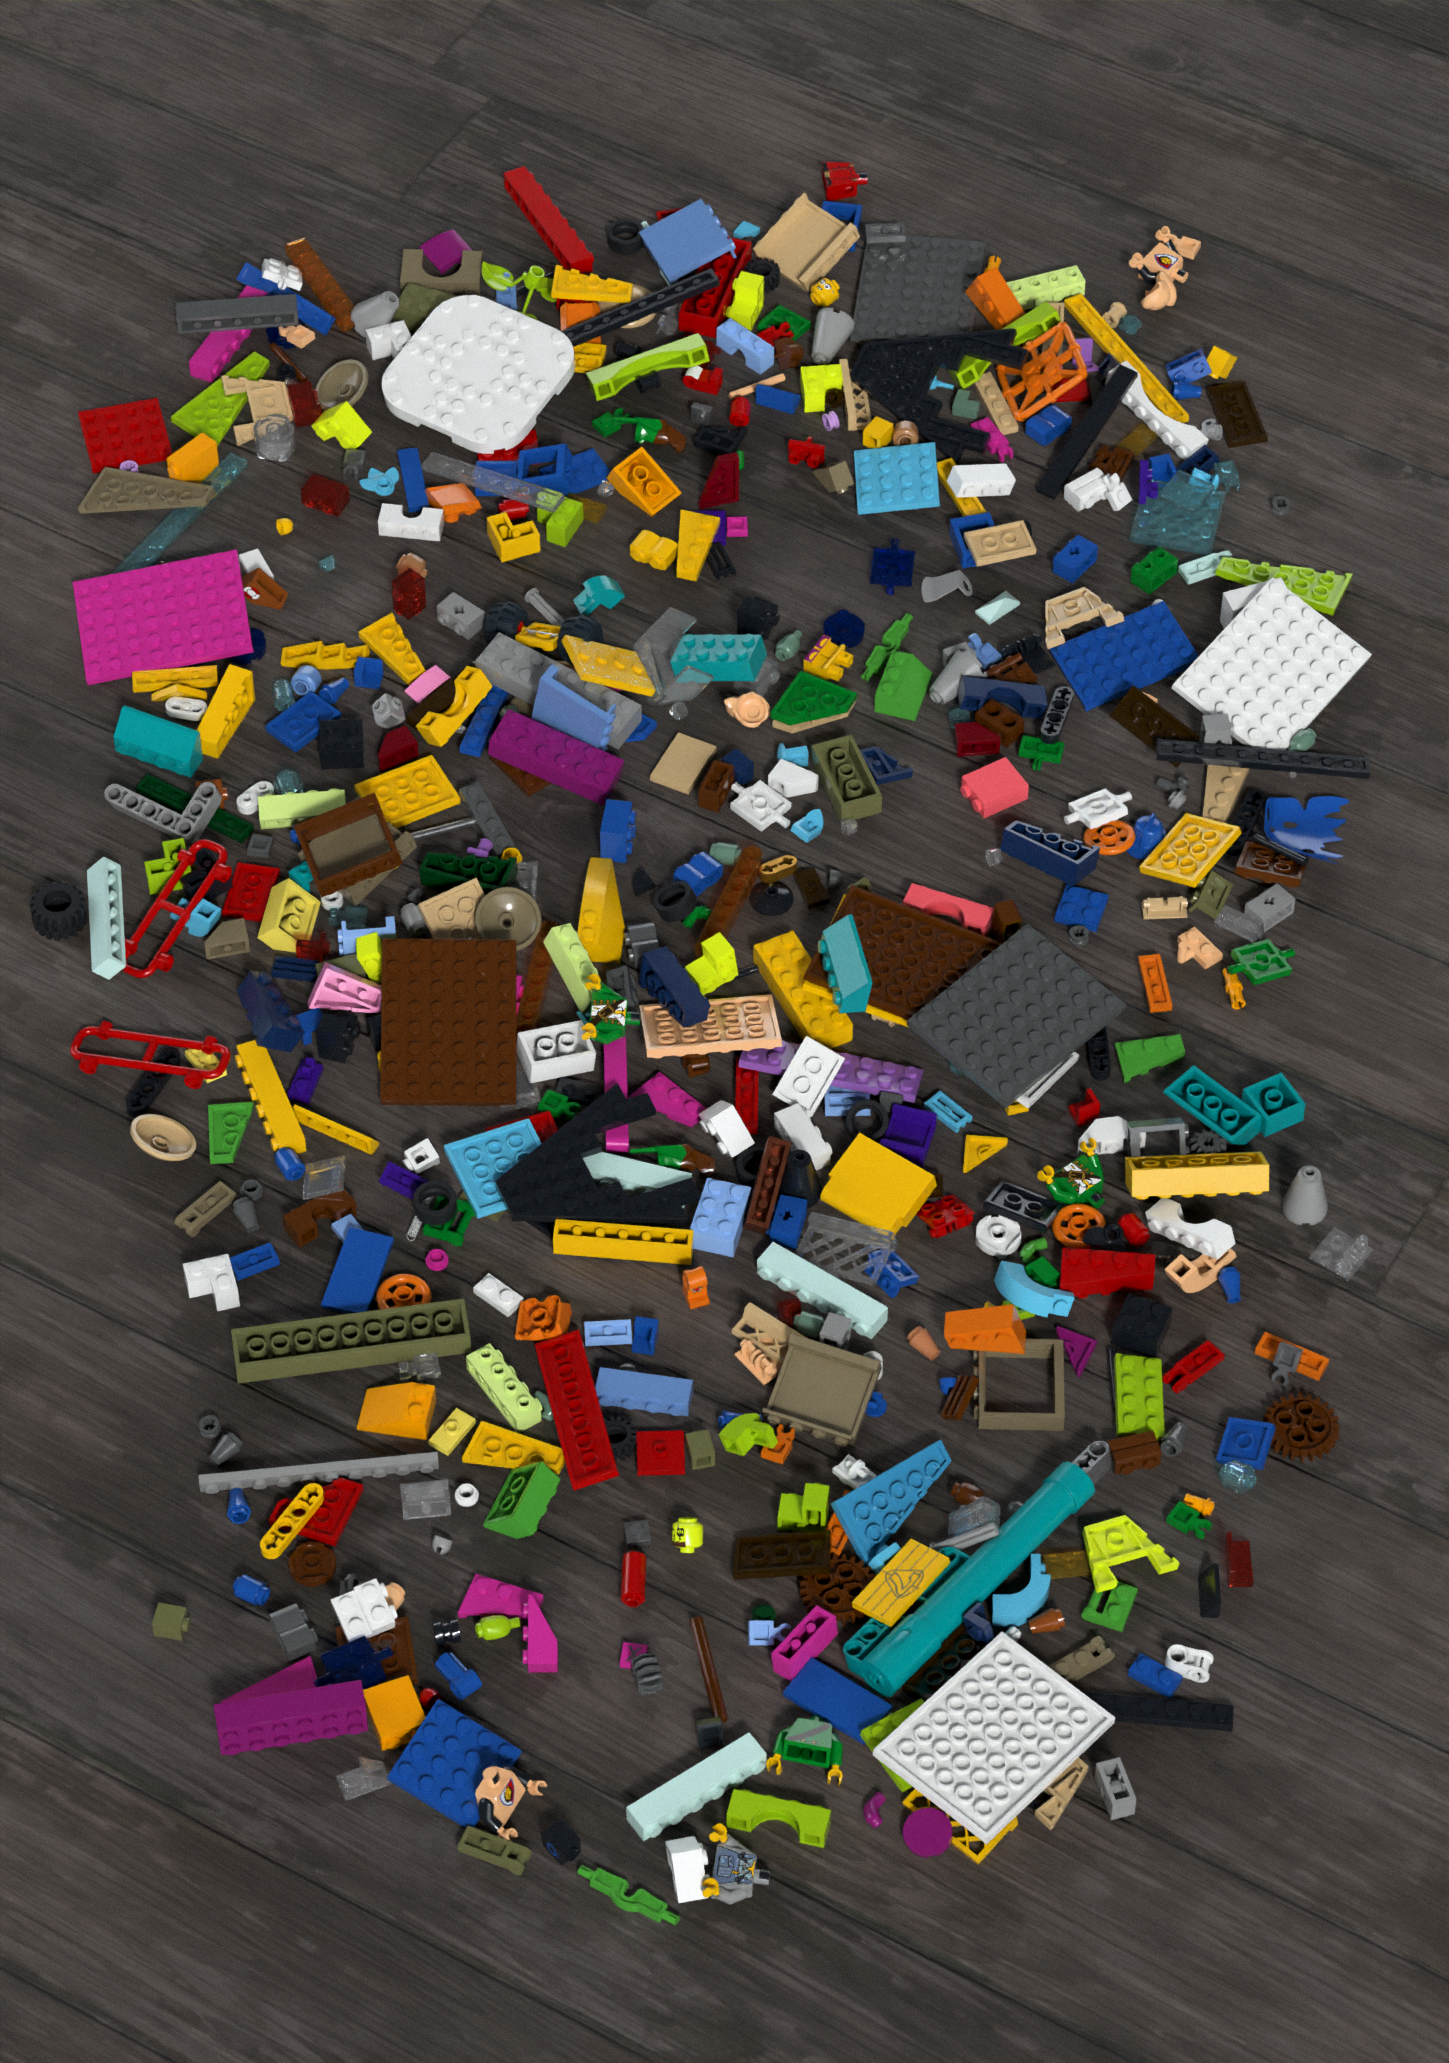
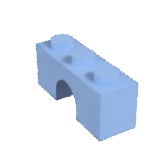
[717,318,774,374]

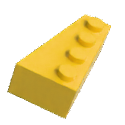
[196,664,255,759]

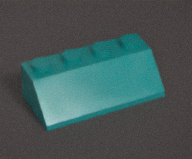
[113,705,203,778]
[818,914,873,1014]
[1163,1065,1262,1145]

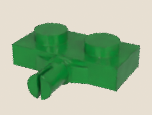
[1018,735,1065,771]

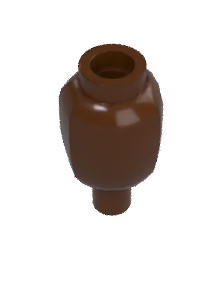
[950,1482,994,1511]

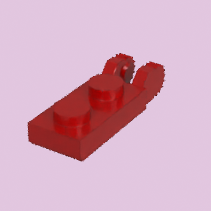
[1162,1340,1225,1394]

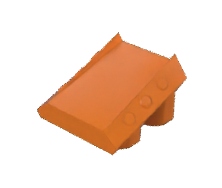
[560,301,601,344]
[425,483,482,523]
[515,1295,572,1341]

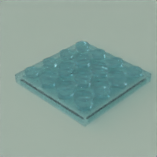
[1130,480,1226,555]

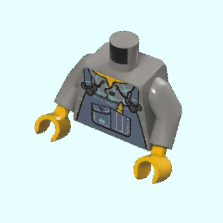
[702,1823,770,1904]

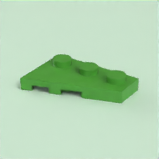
[1114,1034,1185,1083]
[208,1102,254,1164]

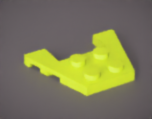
[1082,1515,1180,1593]

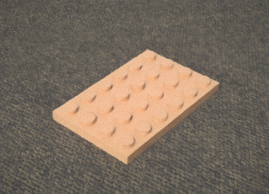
[639,994,782,1058]

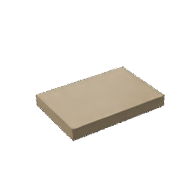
[964,520,1036,567]
[650,732,717,795]

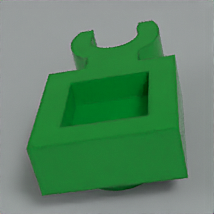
[592,408,630,438]
[538,1089,581,1120]
[1166,1501,1212,1540]

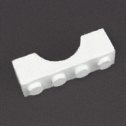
[1145,1198,1236,1259]

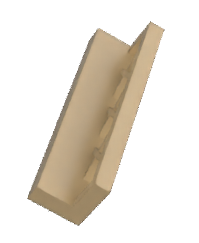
[839,359,872,431]
[732,1302,806,1365]

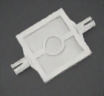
[262,258,302,291]
[730,780,791,832]
[1064,788,1132,829]

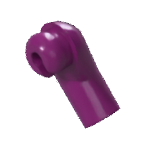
[863,1792,886,1828]

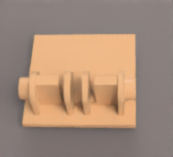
[734,1338,788,1385]

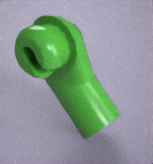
[1020,1237,1048,1264]

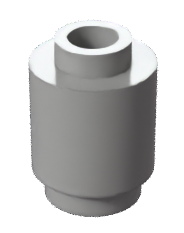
[400,903,428,936]

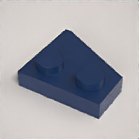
[860,746,913,785]

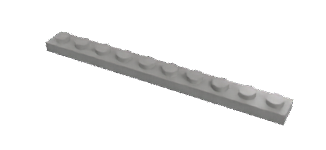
[198,1452,439,1494]

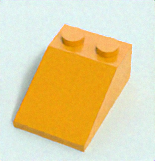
[607,447,682,517]
[357,1382,436,1440]

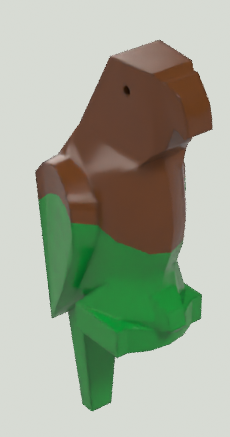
[613,417,686,453]
[629,1144,715,1178]

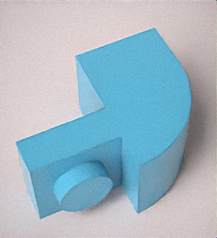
[170,898,221,937]

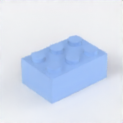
[690,1178,752,1258]

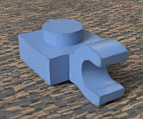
[967,633,1001,670]

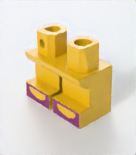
[803,635,853,681]

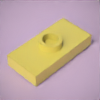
[185,1049,227,1083]
[428,1408,476,1456]

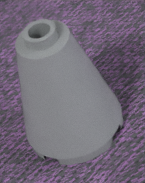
[350,291,399,338]
[811,308,855,365]
[929,648,988,705]
[1282,1165,1328,1225]

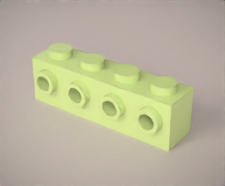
[1007,265,1086,310]
[258,788,346,829]
[543,923,602,1014]
[466,1343,542,1433]

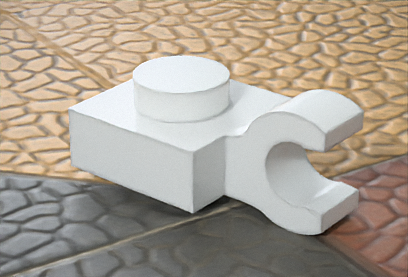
[1103,473,1132,511]

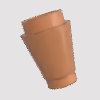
[907,1326,941,1361]

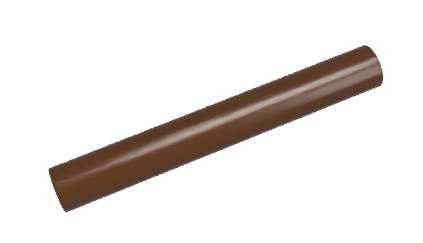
[269,343,308,384]

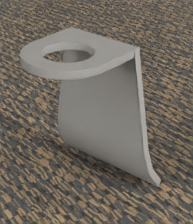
[921,570,973,602]

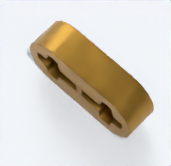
[759,855,798,883]

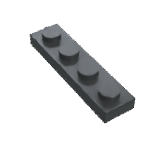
[459,781,517,859]

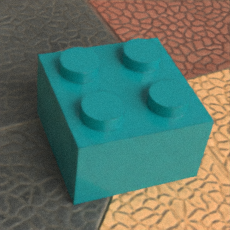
[1242,1072,1306,1137]

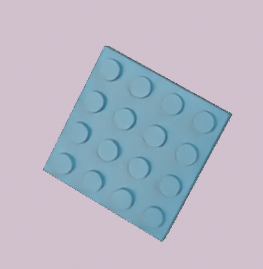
[854,442,940,515]
[444,1118,542,1219]

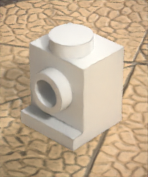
[403,1138,440,1175]

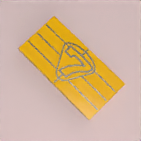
[852,1539,950,1627]

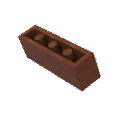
[743,1136,791,1235]

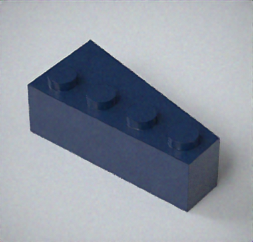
[1000,821,1100,886]
[639,946,710,1027]
[237,970,305,1053]

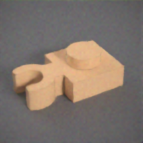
[1168,234,1201,259]
[278,325,315,349]

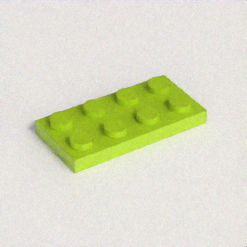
[1113,1353,1165,1442]

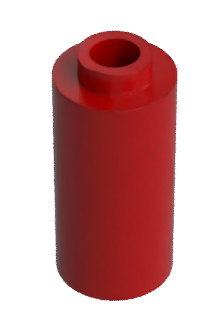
[621,1551,646,1607]

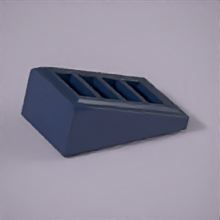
[1176,445,1220,482]

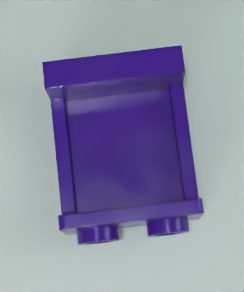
[880,1104,937,1169]

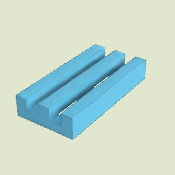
[924,1091,972,1133]

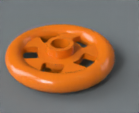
[1083,820,1136,855]
[1052,1204,1106,1249]
[376,1274,432,1310]

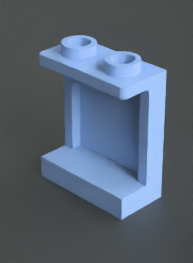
[337,916,396,957]

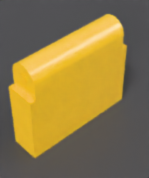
[820,1133,937,1240]

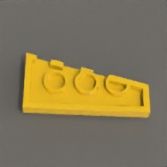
[551,265,633,303]
[676,510,720,582]
[358,613,426,686]

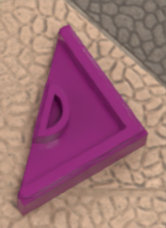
[1056,1326,1097,1377]

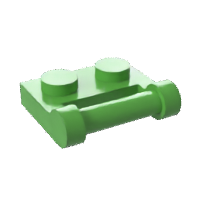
[1081,1582,1138,1632]

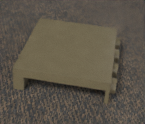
[298,796,417,906]
[762,1333,882,1447]

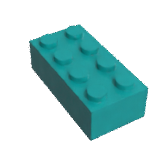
[670,634,767,681]

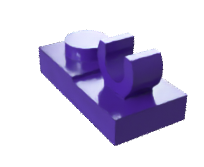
[1139,460,1158,504]
[288,1057,324,1104]
[379,1162,429,1200]

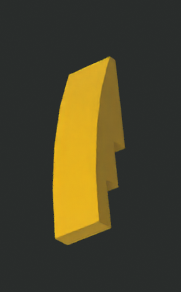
[280,641,370,670]

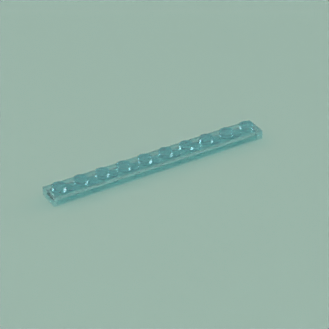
[112,453,248,574]

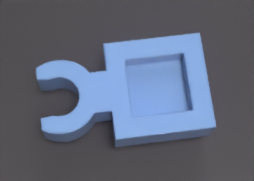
[748,1621,791,1646]

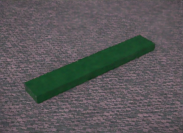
[135,774,254,844]

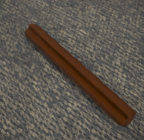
[690,1616,728,1723]

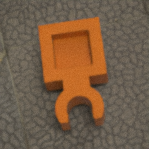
[761,1424,795,1464]

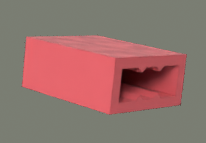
[960,757,1029,818]

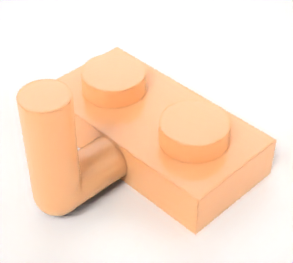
[1177,927,1223,970]

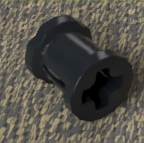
[615,339,641,358]
[635,370,661,394]

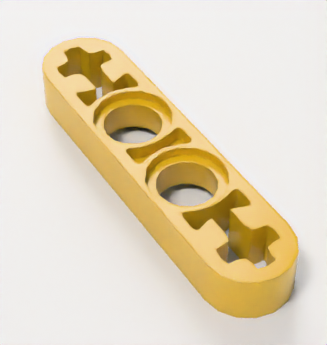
[260,1483,324,1559]

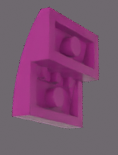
[419,229,473,274]

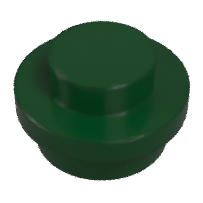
[752,1604,776,1621]

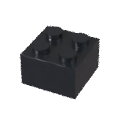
[319,719,364,770]
[1111,1293,1173,1358]

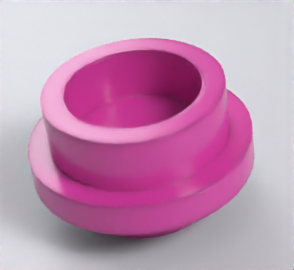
[426,1249,449,1271]

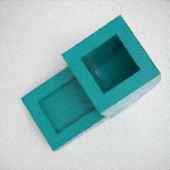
[573,576,625,615]

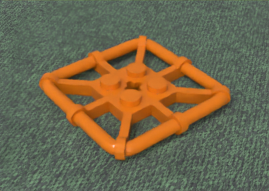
[996,322,1088,421]

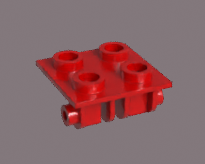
[916,1194,975,1239]

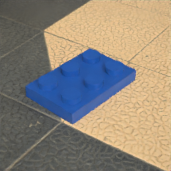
[539,448,611,497]
[265,691,341,753]

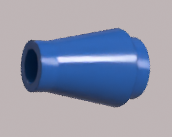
[1170,380,1201,400]
[319,677,349,704]
[1218,1267,1241,1303]
[227,1488,251,1524]

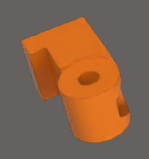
[682,1266,710,1310]

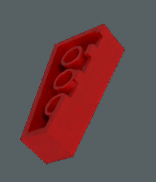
[1060,1248,1155,1299]

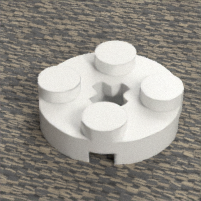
[976,1215,1021,1259]

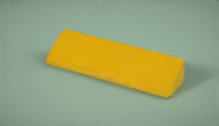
[293,1105,380,1155]

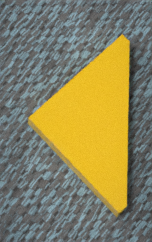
[152,684,207,701]
[963,1135,1008,1173]

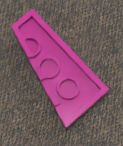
[221,1656,320,1703]

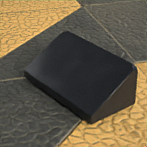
[1198,1563,1221,1618]

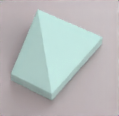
[975,591,1020,625]

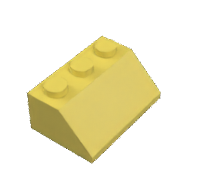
[257,878,321,954]

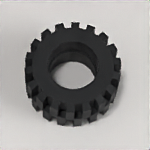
[30,882,87,941]

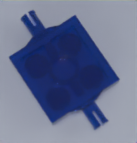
[870,538,915,595]
[313,1636,393,1690]

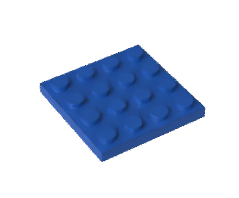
[387,1699,522,1828]

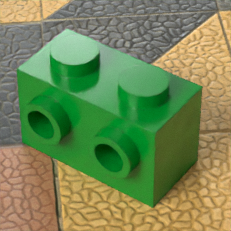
[1131,546,1178,595]

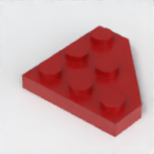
[269,1478,364,1547]

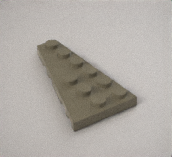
[78,467,215,514]

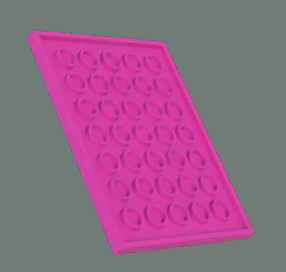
[73,549,254,685]

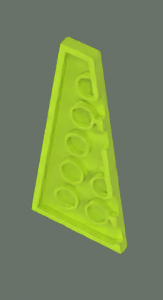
[171,351,270,447]
[1215,557,1353,616]

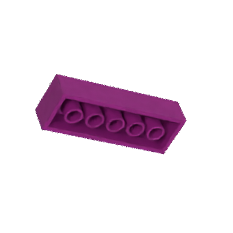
[488,709,624,806]
[213,1680,368,1755]

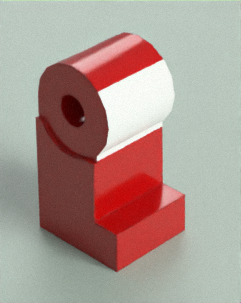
[682,365,723,395]

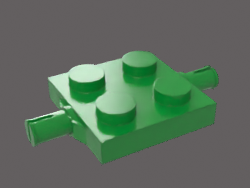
[1228,939,1295,985]

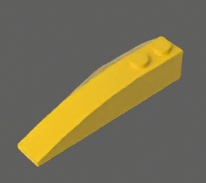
[577,857,625,964]

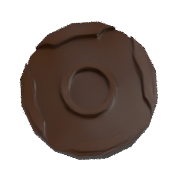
[288,1542,337,1587]

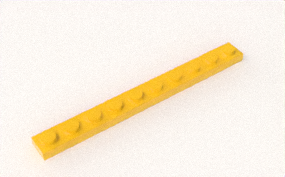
[1064,293,1189,423]

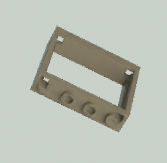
[973,1339,1065,1431]

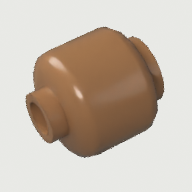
[892,420,919,446]
[396,553,428,584]

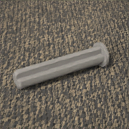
[524,588,565,627]
[930,1523,999,1552]

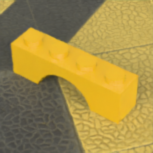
[416,666,493,747]

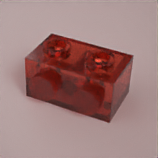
[287,381,322,428]
[301,474,350,517]
[392,568,426,620]

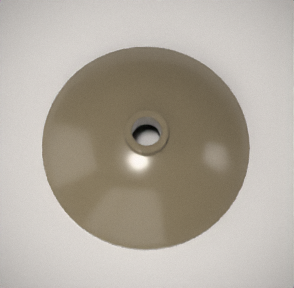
[315,359,368,411]
[475,887,541,952]

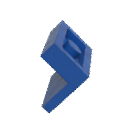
[756,384,801,414]

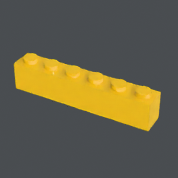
[234,1039,306,1154]
[553,1219,694,1265]

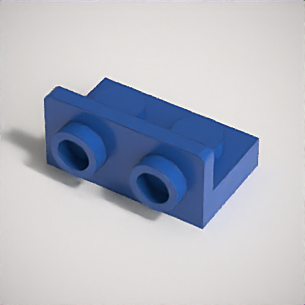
[1165,348,1212,383]
[863,1247,920,1298]

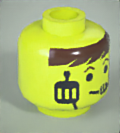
[672,1517,703,1553]

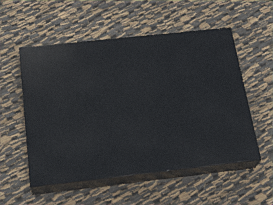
[983,1180,1064,1233]

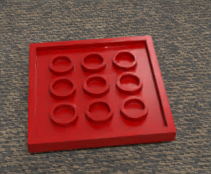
[78,398,173,474]

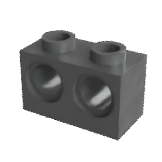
[606,965,640,1012]

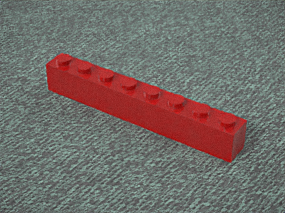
[503,166,594,274]

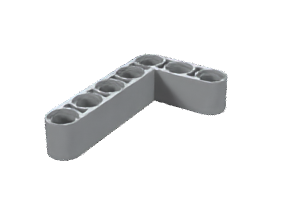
[104,782,222,844]

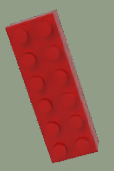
[679,237,752,338]

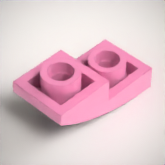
[404,665,451,705]

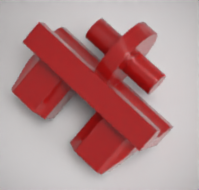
[788,436,825,468]

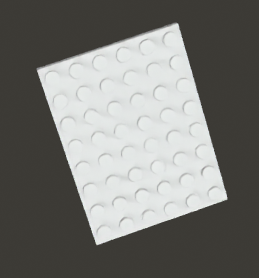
[1172,577,1372,750]
[873,1632,1115,1844]

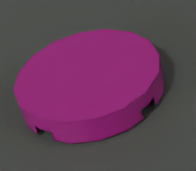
[903,1808,953,1858]

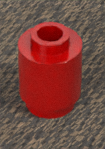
[729,397,751,427]
[498,497,529,520]
[1118,1213,1150,1247]

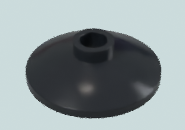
[750,881,794,916]

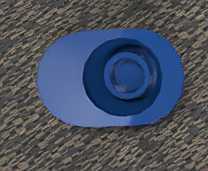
[1127,813,1166,860]

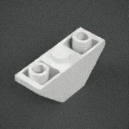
[1077,1116,1146,1157]

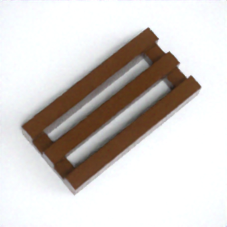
[939,1375,979,1420]

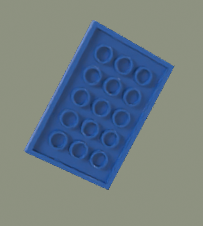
[1050,601,1199,711]

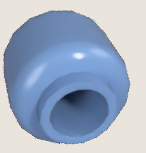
[291,665,322,696]

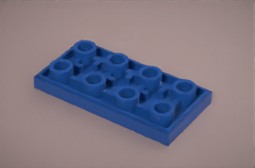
[321,1227,394,1314]
[783,1657,892,1745]

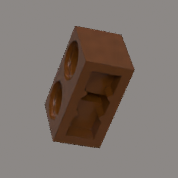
[975,699,1025,748]
[698,760,734,813]

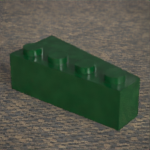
[419,852,518,895]

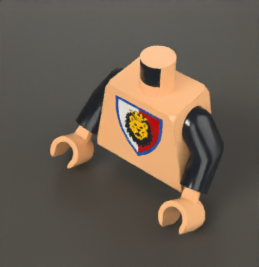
[1129,226,1188,284]
[475,1765,547,1842]

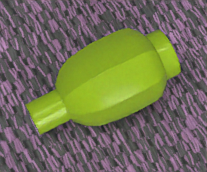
[475,1615,520,1640]

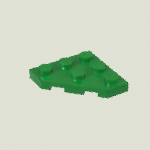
[770,671,857,726]

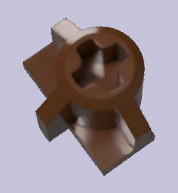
[774,337,804,370]
[682,1054,710,1078]

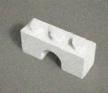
[378,503,444,541]

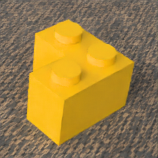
[487,512,540,563]

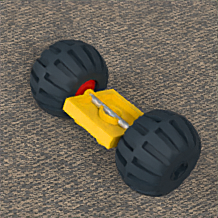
[484,601,604,665]

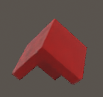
[1068,1088,1100,1128]

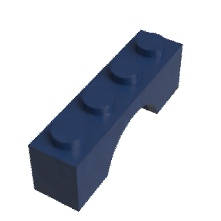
[958,676,1047,719]

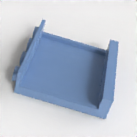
[639,199,736,285]
[531,664,616,752]

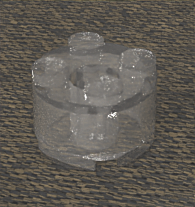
[253,414,296,462]

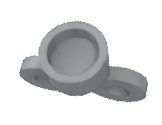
[1200,419,1223,440]

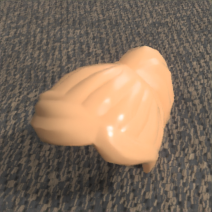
[1140,272,1177,310]
[724,691,770,728]

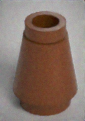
[1028,1607,1065,1634]

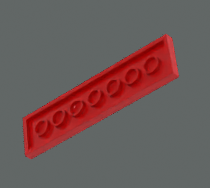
[535,1330,619,1491]

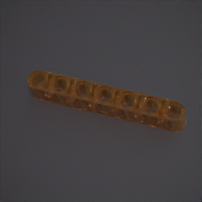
[285,237,355,333]
[694,846,762,961]
[516,920,559,1045]

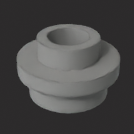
[1168,790,1187,810]

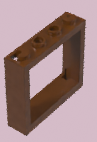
[294,793,403,897]

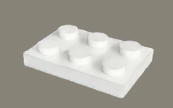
[772,1036,846,1117]

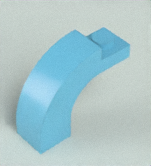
[994,1261,1075,1317]
[992,1554,1051,1628]

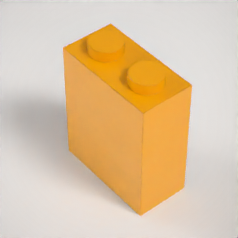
[167,432,220,484]
[363,1675,426,1751]

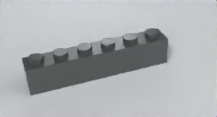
[176,294,299,334]

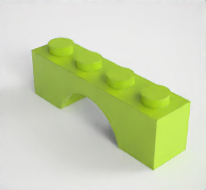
[726,1789,831,1848]

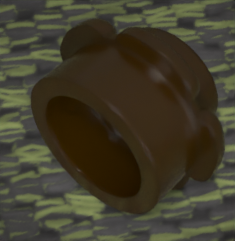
[825,388,844,408]

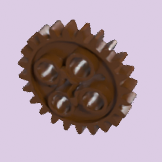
[1263,1393,1340,1463]
[800,1554,876,1626]

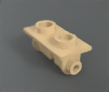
[1141,896,1187,919]

